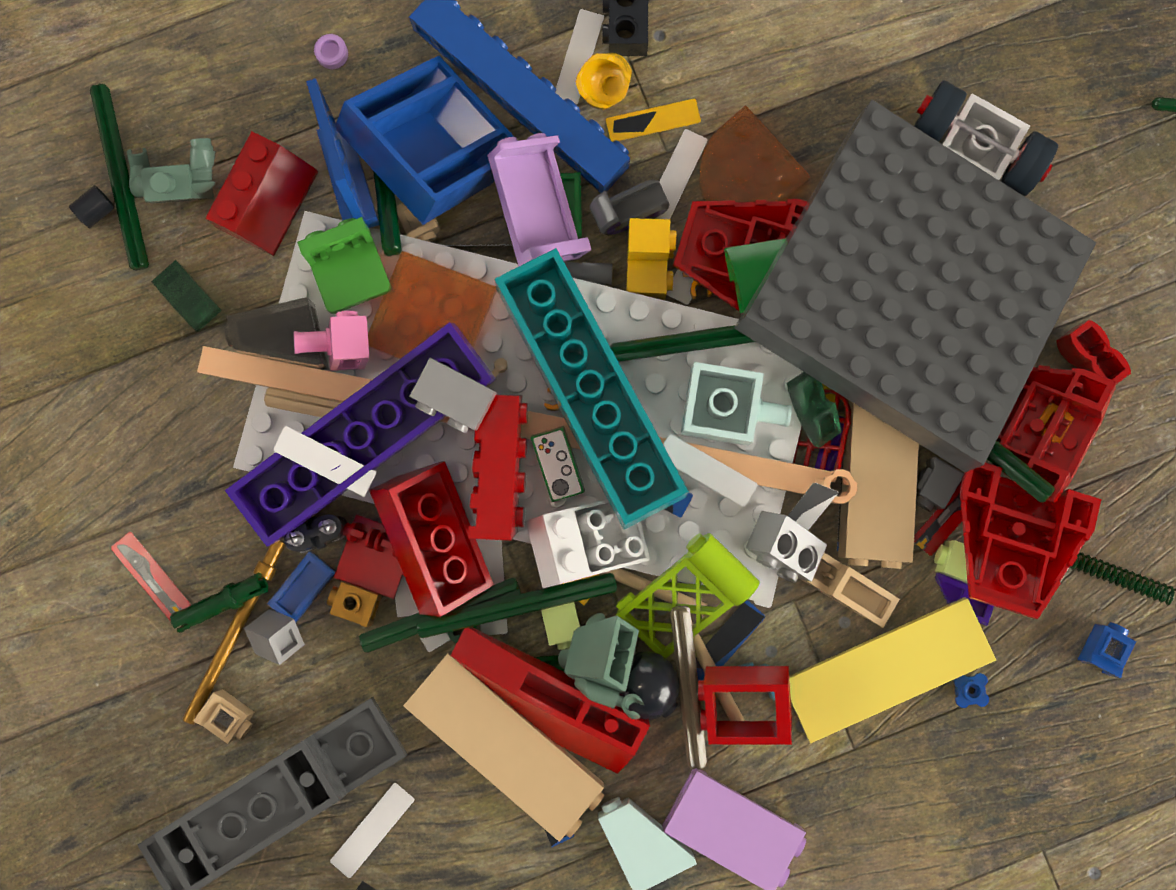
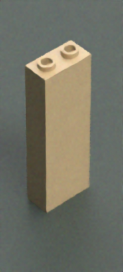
[838,399,919,569]
[403,651,605,842]

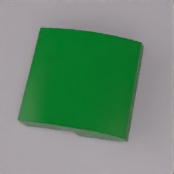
[724,238,786,314]

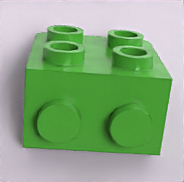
[297,217,391,314]

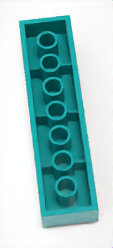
[494,248,689,530]

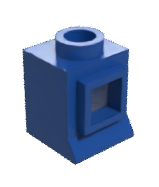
[1077,622,1137,678]

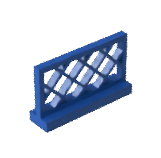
[306,78,379,228]

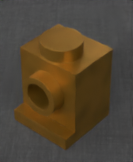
[327,581,383,627]

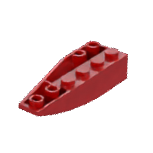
[450,627,650,774]

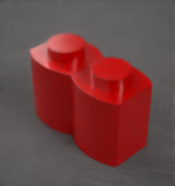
[1056,320,1131,384]

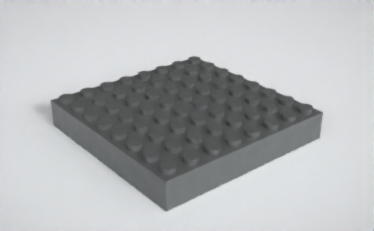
[734,100,1097,472]

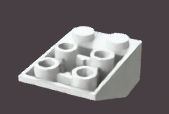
[526,500,650,588]

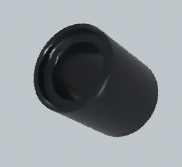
[69,185,115,229]

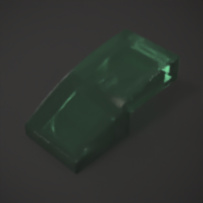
[151,260,222,332]
[786,372,841,448]

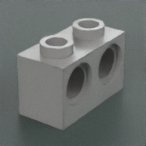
[746,511,827,583]

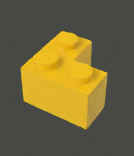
[626,218,676,300]

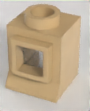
[193,689,255,744]

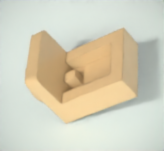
[396,203,442,242]

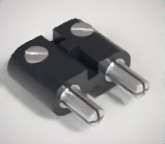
[284,514,348,553]

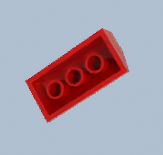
[369,461,494,617]

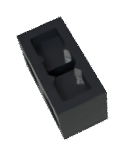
[602,0,648,56]

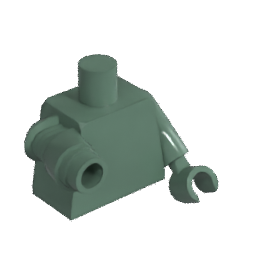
[127,138,216,204]
[558,613,644,720]

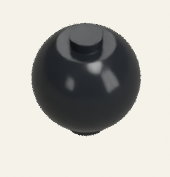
[619,651,680,721]

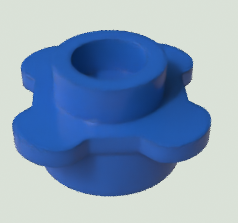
[954,673,989,708]

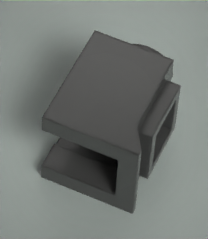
[916,457,964,512]

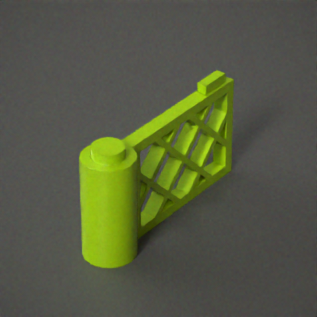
[616,533,760,658]

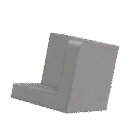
[244,609,305,665]

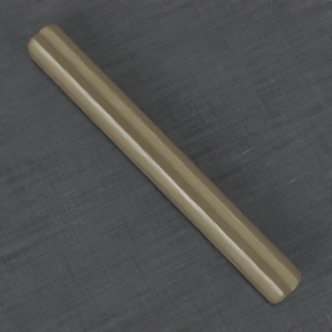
[670,606,707,769]

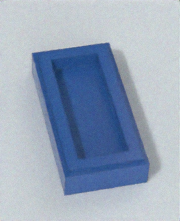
[267,551,336,623]

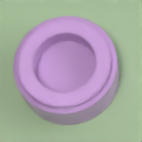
[314,34,348,69]

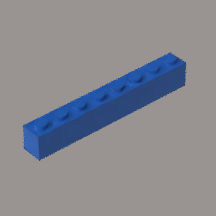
[409,0,630,193]

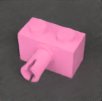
[294,311,369,371]

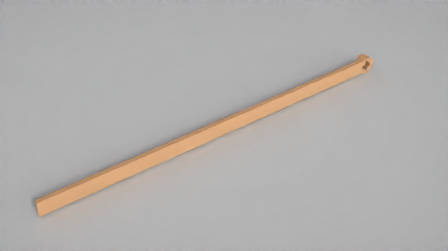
[197,346,857,504]

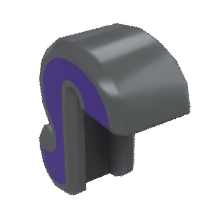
[590,179,670,236]

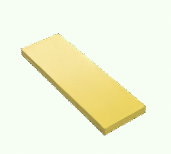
[790,597,996,743]

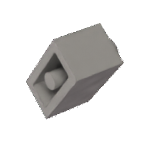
[409,358,497,433]

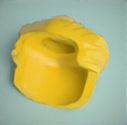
[576,53,632,110]

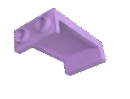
[488,133,591,266]
[662,768,806,890]

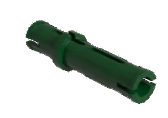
[170,572,268,633]

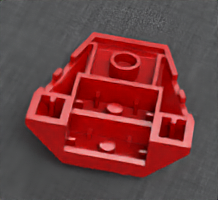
[673,199,808,314]
[996,365,1117,504]
[960,462,1102,619]

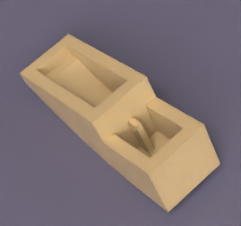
[800,553,900,628]

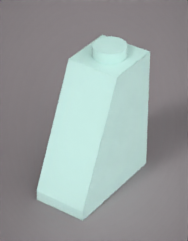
[598,797,697,890]

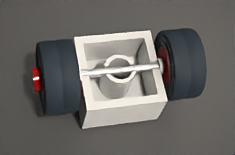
[914,80,1058,196]

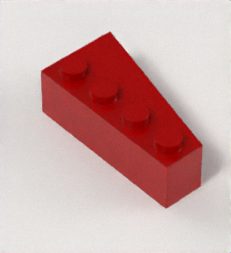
[468,394,528,541]

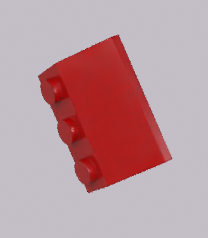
[206,131,319,256]

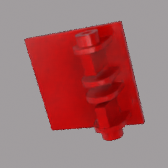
[334,515,403,599]

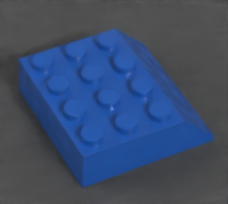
[334,55,518,225]

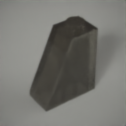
[224,297,329,370]

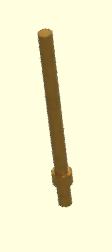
[182,540,285,725]

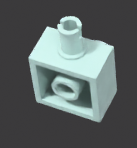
[681,362,792,446]

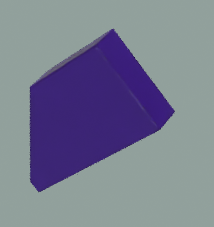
[935,573,994,626]

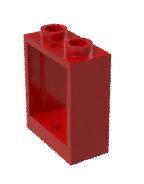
[698,666,792,745]

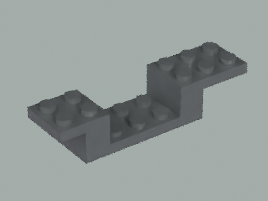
[138,697,408,890]

